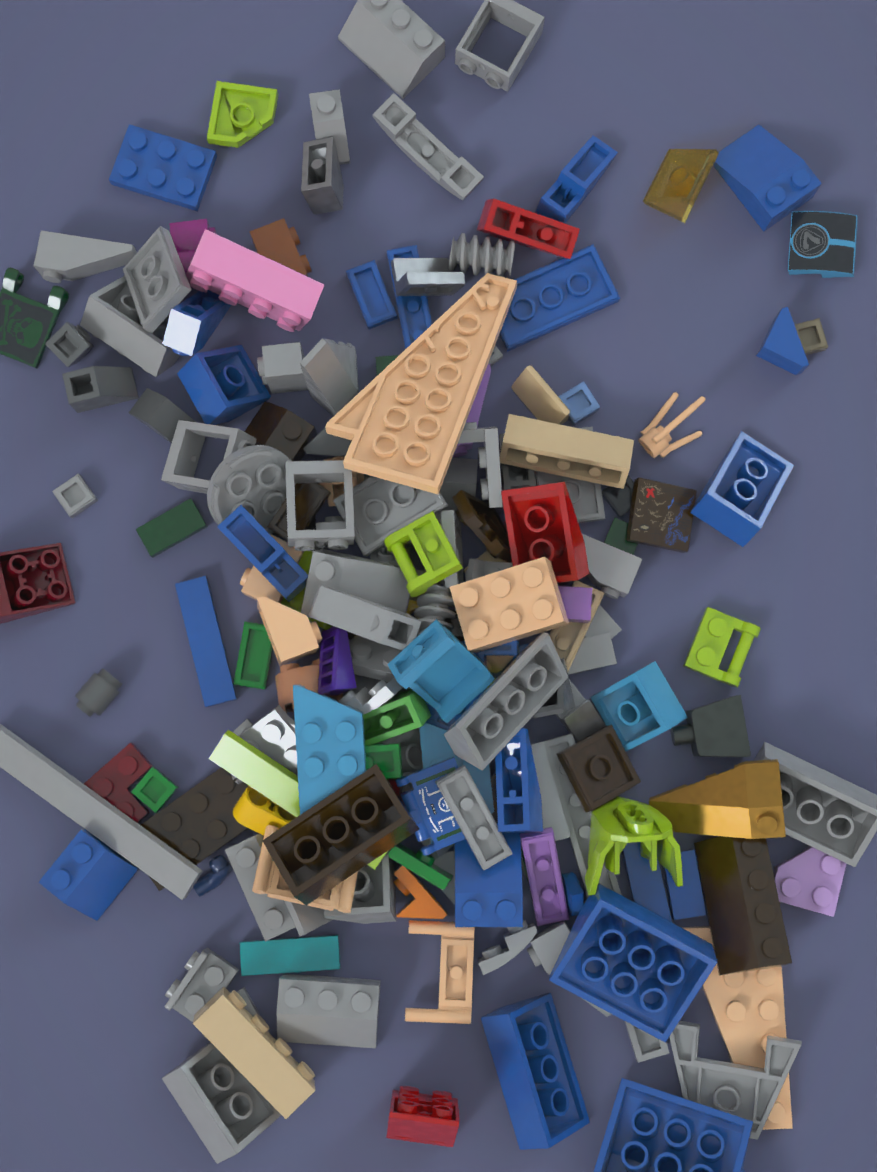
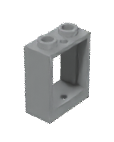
[455,0,545,92]
[161,420,257,494]
[285,460,355,551]

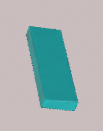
[240,934,341,976]

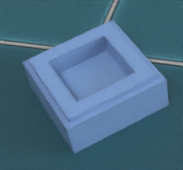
[558,381,600,425]

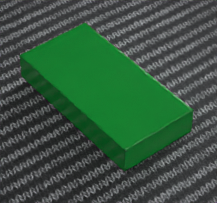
[233,621,273,690]

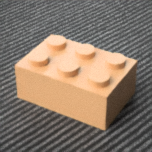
[450,557,569,653]

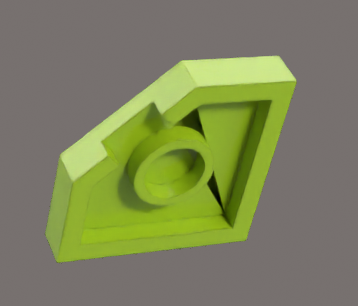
[207,81,278,148]

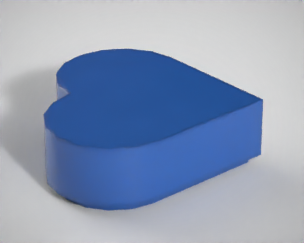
[561,872,584,917]

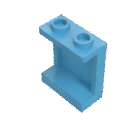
[387,619,494,723]

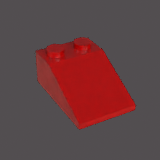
[501,481,589,583]

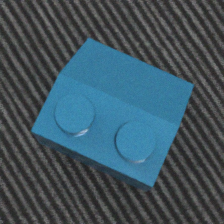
[590,661,688,751]

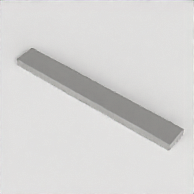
[0,724,203,900]

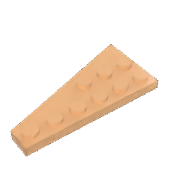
[681,926,793,1130]

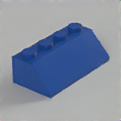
[481,993,590,1150]

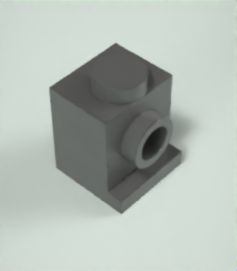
[45,322,94,367]

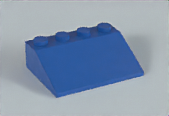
[549,883,718,1043]
[594,1078,753,1172]

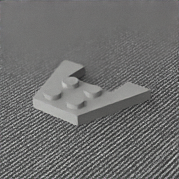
[669,1021,802,1140]

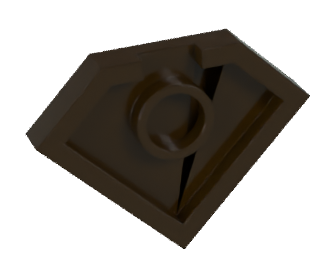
[452,490,512,563]

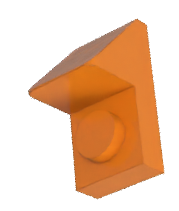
[393,865,447,919]

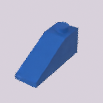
[162,290,231,356]
[495,728,543,833]

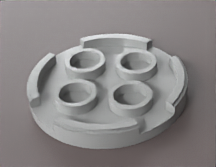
[207,445,296,534]

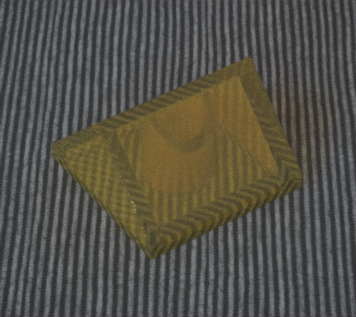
[643,149,719,223]

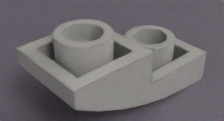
[338,677,403,715]
[478,920,537,975]

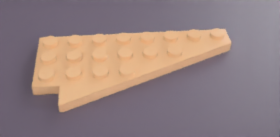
[325,273,517,494]

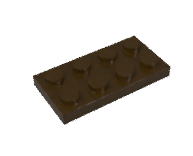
[141,767,248,891]

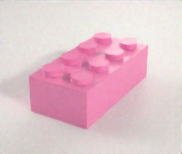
[186,229,324,332]

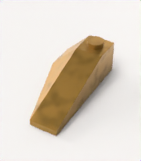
[649,759,786,839]

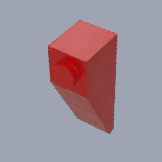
[477,198,580,259]

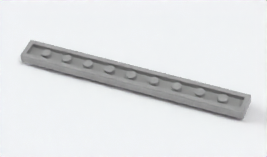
[544,733,669,1063]

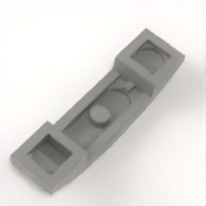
[373,93,484,200]

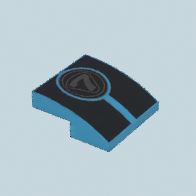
[788,211,858,278]

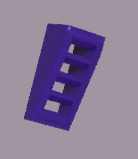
[318,626,357,696]

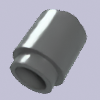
[75,668,122,717]

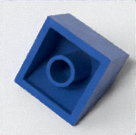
[177,345,271,425]
[39,829,139,921]

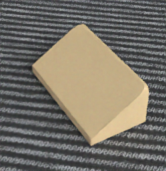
[511,365,570,425]

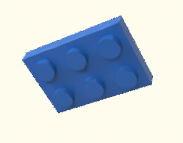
[109,124,217,212]

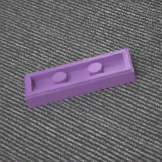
[520,827,569,926]

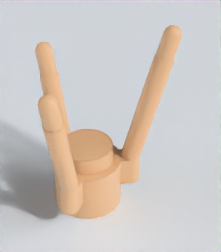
[638,392,706,458]

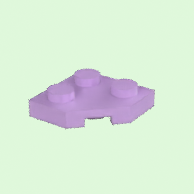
[773,846,847,917]

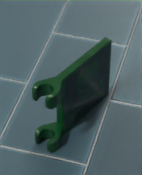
[0,268,69,368]

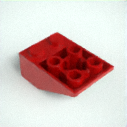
[386,1086,459,1147]

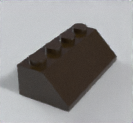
[262,764,420,906]
[693,836,792,976]

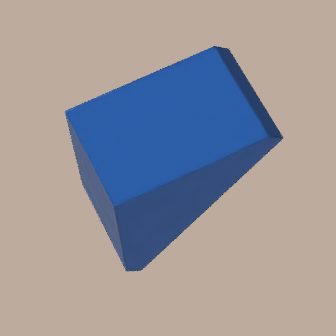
[756,307,809,375]

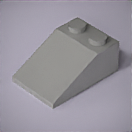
[301,549,410,618]

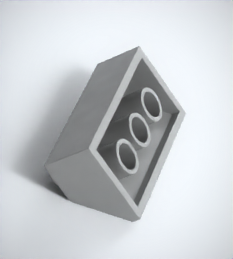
[444,632,568,771]
[754,742,877,867]

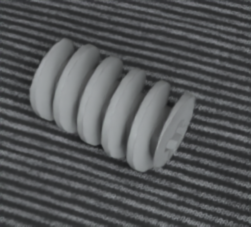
[448,233,515,277]
[414,584,456,637]

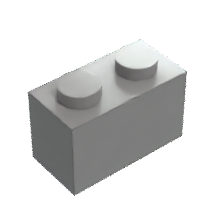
[257,342,308,394]

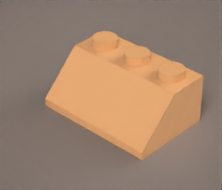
[257,596,322,666]

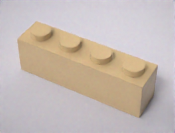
[500,414,634,489]
[193,987,315,1119]

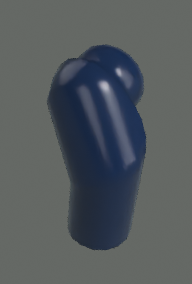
[193,855,232,897]

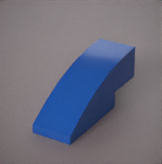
[535,135,618,224]
[217,505,308,602]

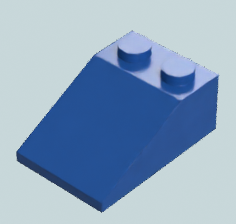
[709,125,822,232]
[690,431,794,547]
[455,823,523,927]

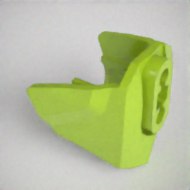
[585,796,683,895]

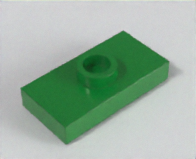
[388,843,453,890]

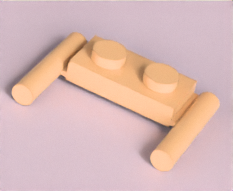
[252,825,358,913]
[405,920,475,1024]

